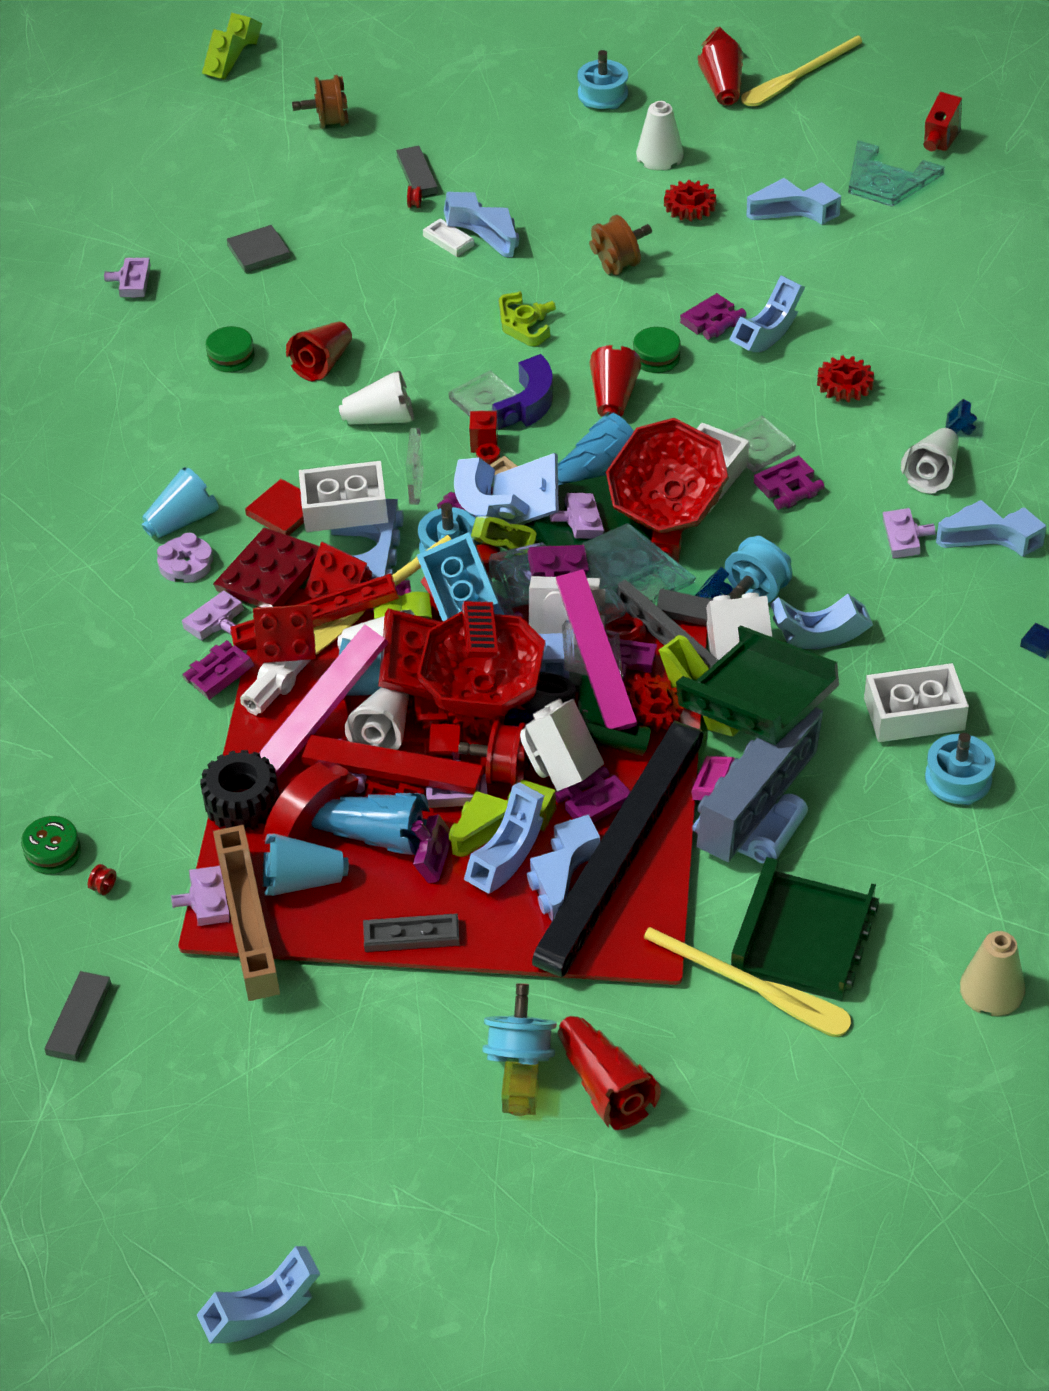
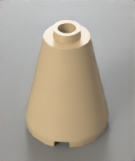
[960,931,1025,1017]

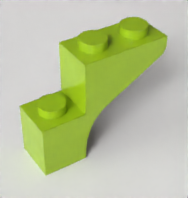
[202,12,262,79]
[659,635,740,737]
[449,780,556,857]

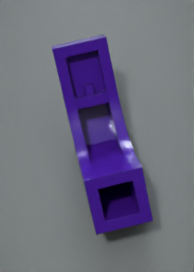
[492,354,553,430]

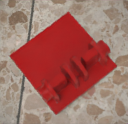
[304,542,372,599]
[253,604,316,663]

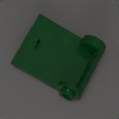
[577,673,651,756]

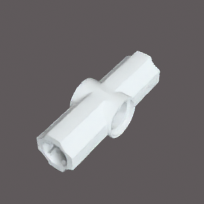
[240,660,310,715]

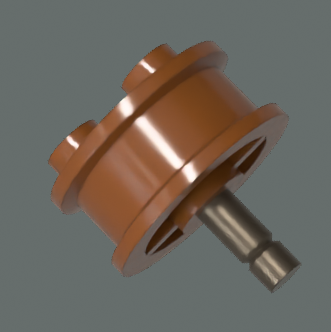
[292,74,349,129]
[589,215,652,275]

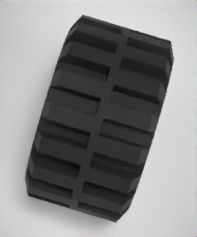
[200,750,280,831]

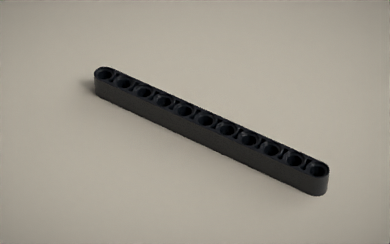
[532,721,704,978]

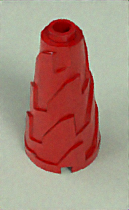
[558,1016,661,1130]

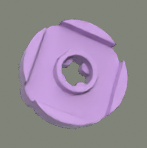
[157,532,213,583]

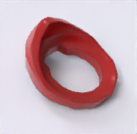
[606,617,646,642]

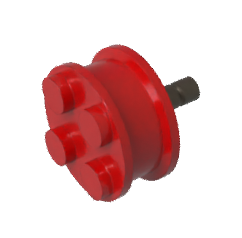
[458,719,531,786]

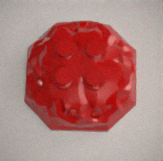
[606,418,729,534]
[417,611,546,719]

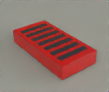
[462,601,498,658]

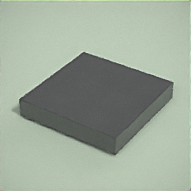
[226,225,290,273]

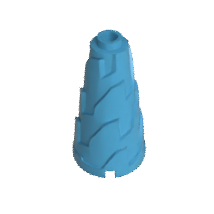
[558,412,634,485]
[311,793,430,855]

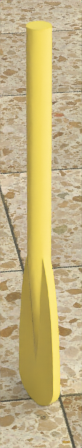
[741,35,862,106]
[314,535,452,655]
[644,927,851,1037]

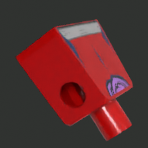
[923,92,962,152]

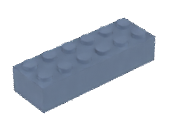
[695,707,823,863]

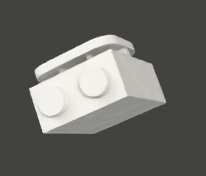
[529,576,606,647]
[706,593,772,660]
[520,699,604,791]

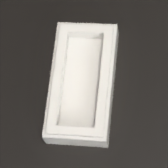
[423,218,474,257]

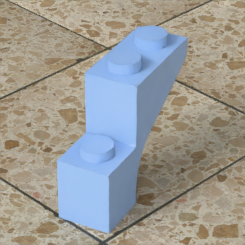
[746,178,841,225]
[443,192,519,257]
[936,500,1047,557]
[527,815,600,921]

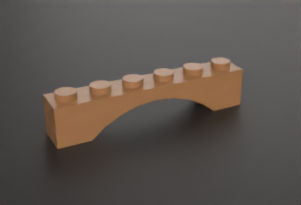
[213,825,280,1001]

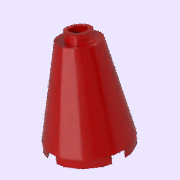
[697,39,743,106]
[286,321,352,381]
[589,345,641,417]

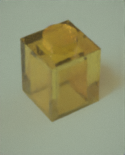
[501,1061,539,1116]

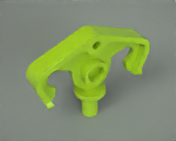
[499,291,556,346]

